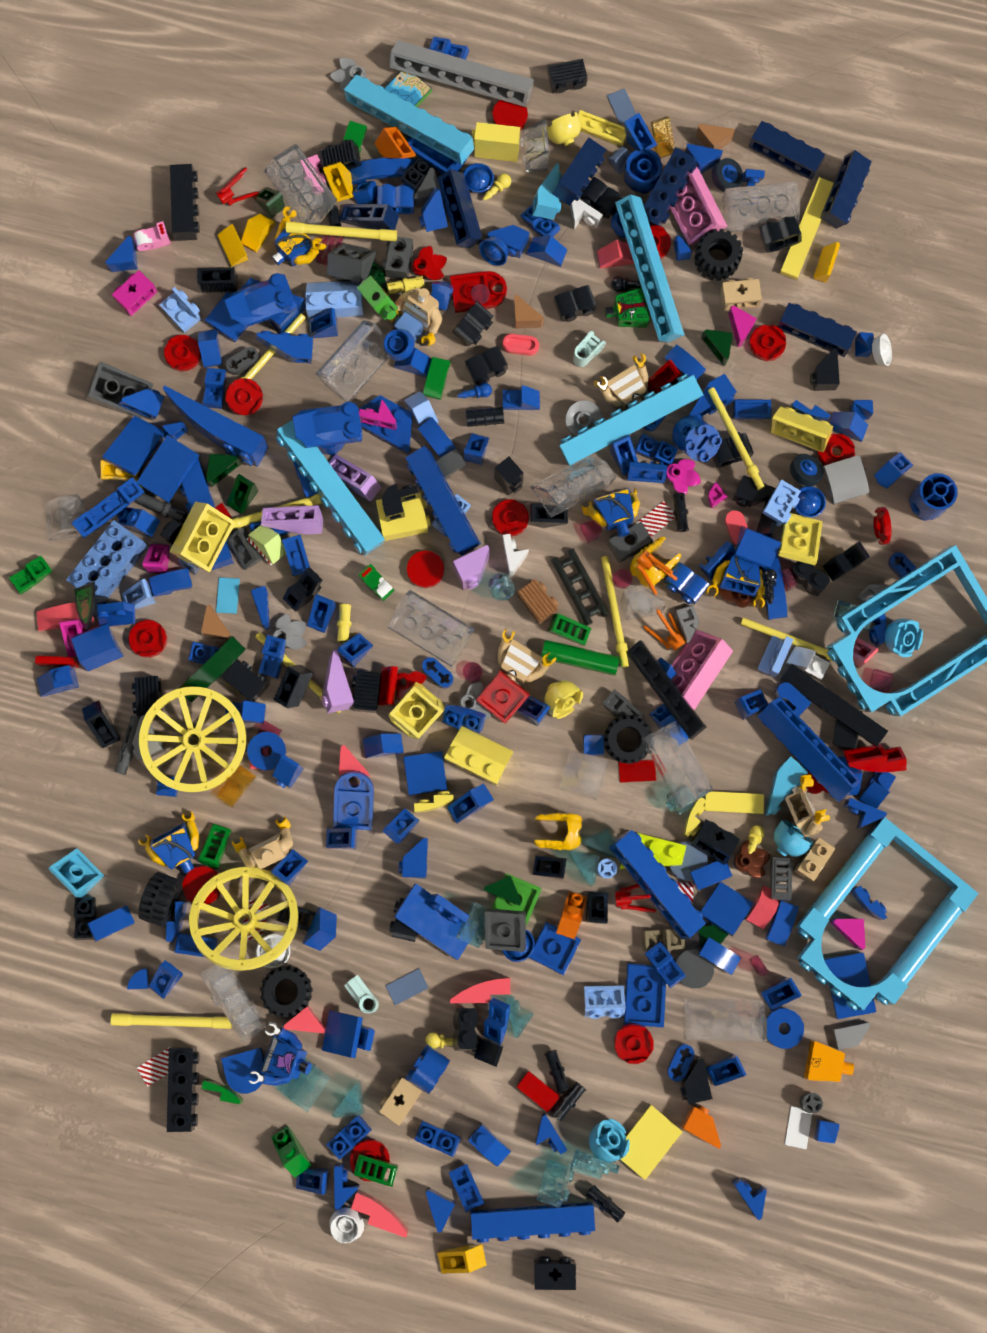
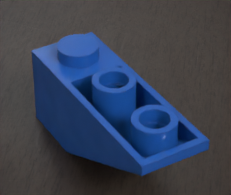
[256,331,313,364]
[689,373,737,419]

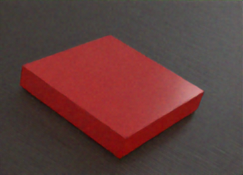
[476,670,530,724]

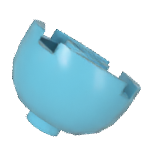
[884,618,923,658]
[773,819,814,857]
[588,1119,630,1162]

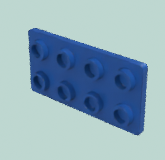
[394,884,477,960]

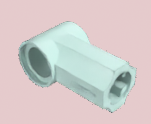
[344,975,379,1013]

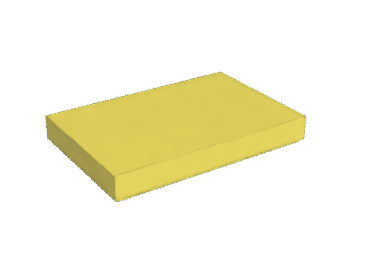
[778,513,823,565]
[621,1105,683,1180]

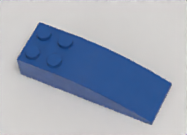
[163,385,269,467]

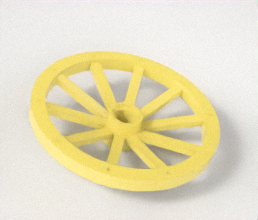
[139,687,247,792]
[189,867,298,971]

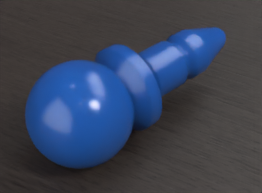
[457,383,492,399]

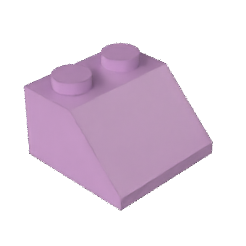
[453,545,489,590]

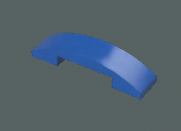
[349,158,416,185]
[71,477,144,538]
[760,554,788,620]

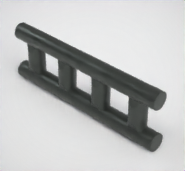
[551,548,609,626]

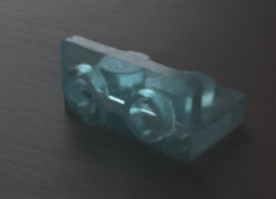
[456,901,489,948]
[570,1150,620,1179]
[536,1160,575,1208]

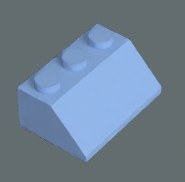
[306,281,364,319]

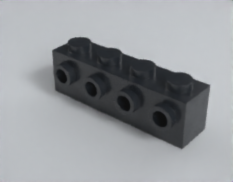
[170,164,200,241]
[167,1047,200,1132]

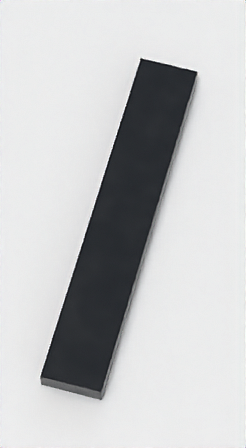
[626,640,707,740]
[780,664,888,748]

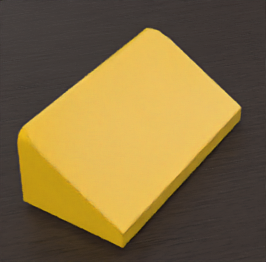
[218,224,248,267]
[813,242,840,283]
[100,459,140,481]

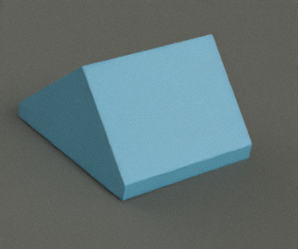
[49,848,104,897]

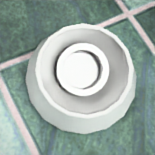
[872,334,892,366]
[256,934,290,969]
[329,1208,364,1243]

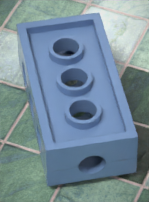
[66,520,148,605]

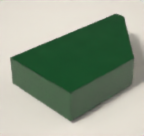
[365,262,387,292]
[698,925,729,946]

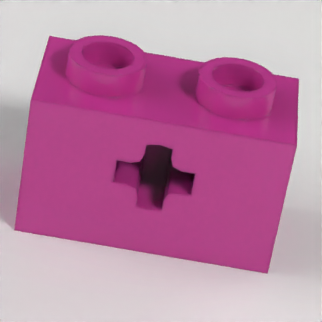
[112,270,157,316]

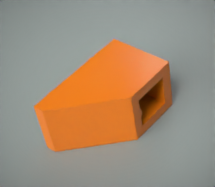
[556,891,587,939]

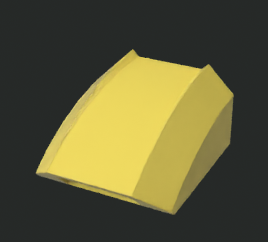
[389,682,445,739]

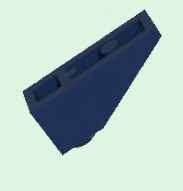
[339,204,399,230]

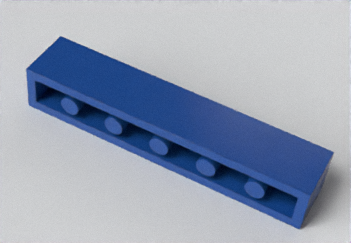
[405,446,481,555]
[180,458,234,570]
[758,697,861,802]
[609,830,706,940]
[471,1202,595,1243]

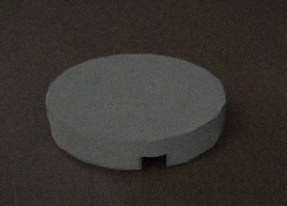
[676,949,714,988]

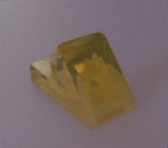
[650,116,675,158]
[216,765,256,808]

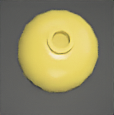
[544,112,581,147]
[544,681,583,719]

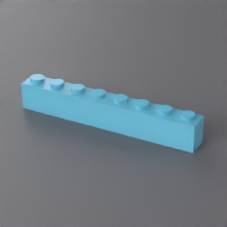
[344,74,474,165]
[615,194,684,343]
[558,374,703,465]
[276,420,385,556]

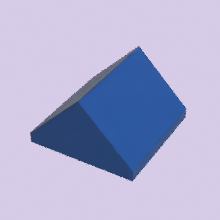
[734,525,781,569]
[71,623,124,672]

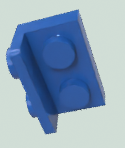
[97,602,135,627]

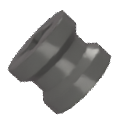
[800,1093,823,1114]

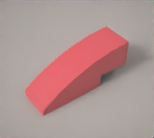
[36,602,94,631]
[450,978,510,1003]
[351,1190,408,1238]

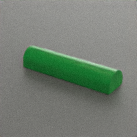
[541,640,620,676]

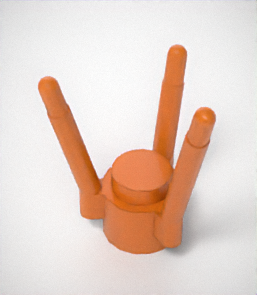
[636,550,677,595]
[643,609,686,651]

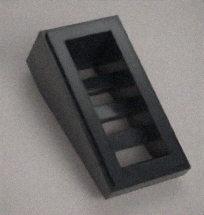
[276,906,316,931]

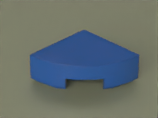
[127,968,149,990]

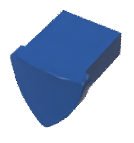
[431,281,453,311]

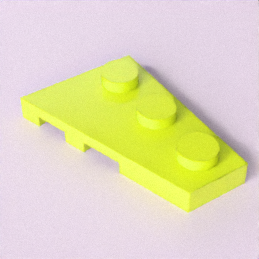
[620,833,686,869]

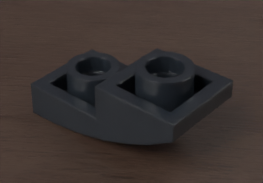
[400,157,434,190]
[74,897,96,940]

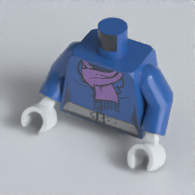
[248,1022,312,1086]

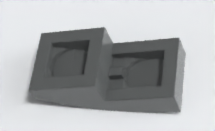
[436,448,466,479]
[602,689,644,730]

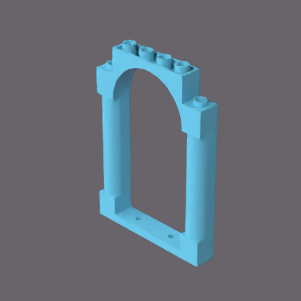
[826,545,987,716]
[795,817,979,1011]

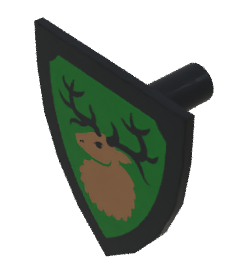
[74,582,107,630]

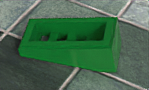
[547,613,592,646]
[198,824,232,869]
[354,1154,398,1187]

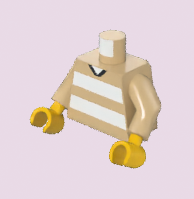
[390,288,442,347]
[594,353,649,410]
[498,628,556,684]
[785,775,830,837]
[232,816,293,870]

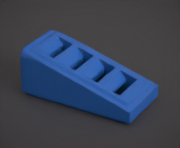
[251,586,270,629]

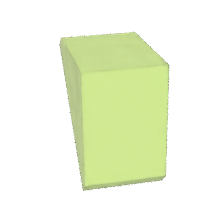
[248,525,286,565]

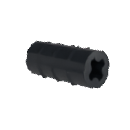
[466,407,504,427]

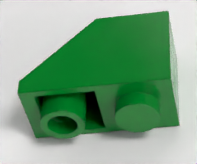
[271,1126,312,1178]

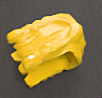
[630,536,681,588]
[534,813,582,851]

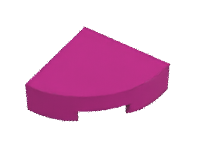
[708,482,728,508]

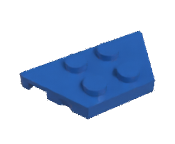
[358,395,413,454]

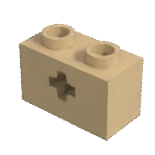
[720,278,762,311]
[793,838,835,882]
[379,1076,422,1126]

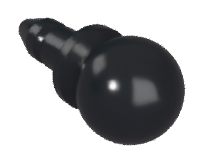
[611,276,642,291]
[762,569,777,604]

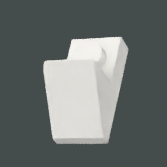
[570,199,603,229]
[503,534,529,576]
[786,646,830,681]

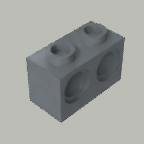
[383,236,414,280]

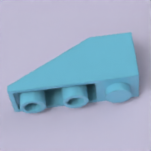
[533,163,562,220]
[764,756,808,816]

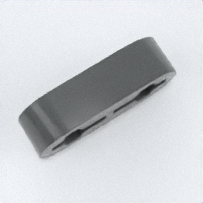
[226,347,259,375]

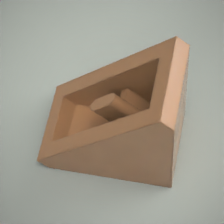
[696,124,735,150]
[514,294,544,329]
[201,604,231,640]

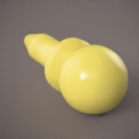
[483,174,511,200]
[748,825,765,854]
[425,1032,452,1049]

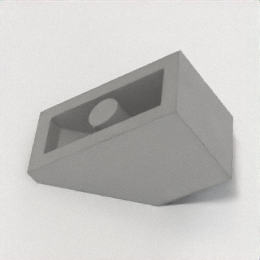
[132,715,166,761]

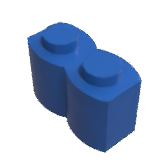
[377,184,414,214]
[664,562,710,605]

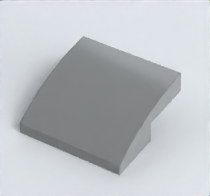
[823,455,870,504]

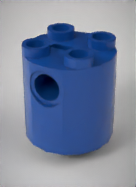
[672,416,722,462]
[909,473,958,521]

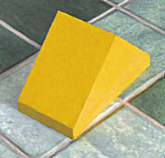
[323,162,354,202]
[241,213,276,253]

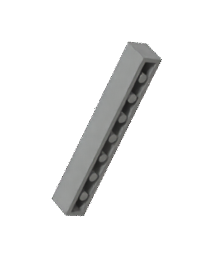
[389,40,534,107]

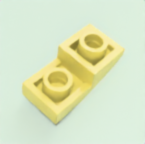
[414,791,454,813]
[683,796,706,838]

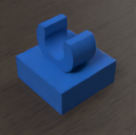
[156,776,178,797]

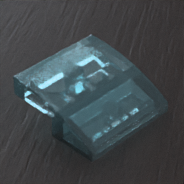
[276,1058,332,1112]

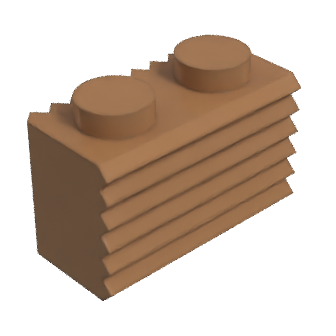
[517,579,559,625]

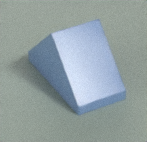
[404,391,439,426]
[122,579,156,609]

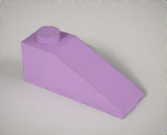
[329,454,382,501]
[261,505,323,535]
[321,650,354,713]

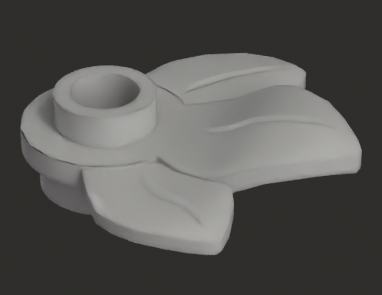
[330,58,366,91]
[272,614,307,650]
[459,682,491,720]

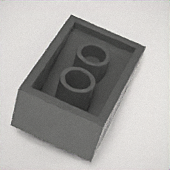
[84,361,153,418]

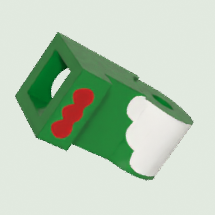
[358,564,394,601]

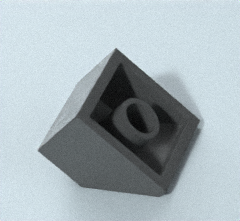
[327,243,376,283]

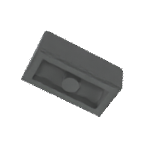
[227,528,264,570]

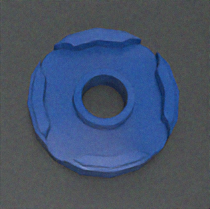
[247,732,287,771]
[764,1008,804,1049]

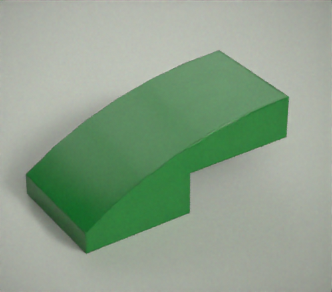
[343,121,367,153]
[423,357,451,400]
[9,556,52,595]
[201,1079,243,1104]

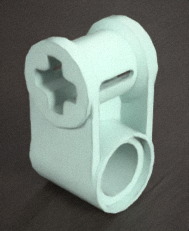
[573,331,606,367]

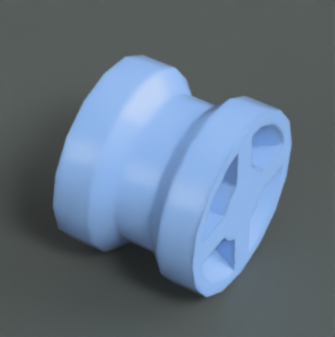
[597,858,617,879]

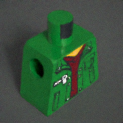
[605,288,649,328]

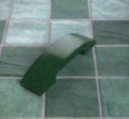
[178,635,246,702]

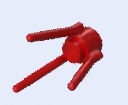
[215,167,259,206]
[615,884,656,913]

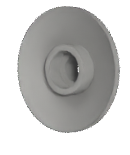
[565,401,603,436]

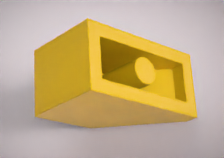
[437,1244,486,1274]

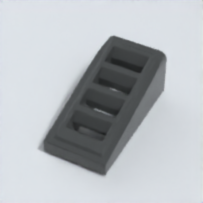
[770,857,792,901]

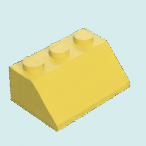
[771,406,833,453]
[169,501,235,572]
[444,726,514,786]

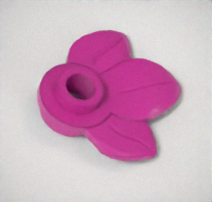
[666,459,701,495]

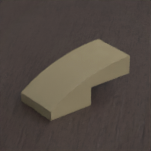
[642,929,685,951]

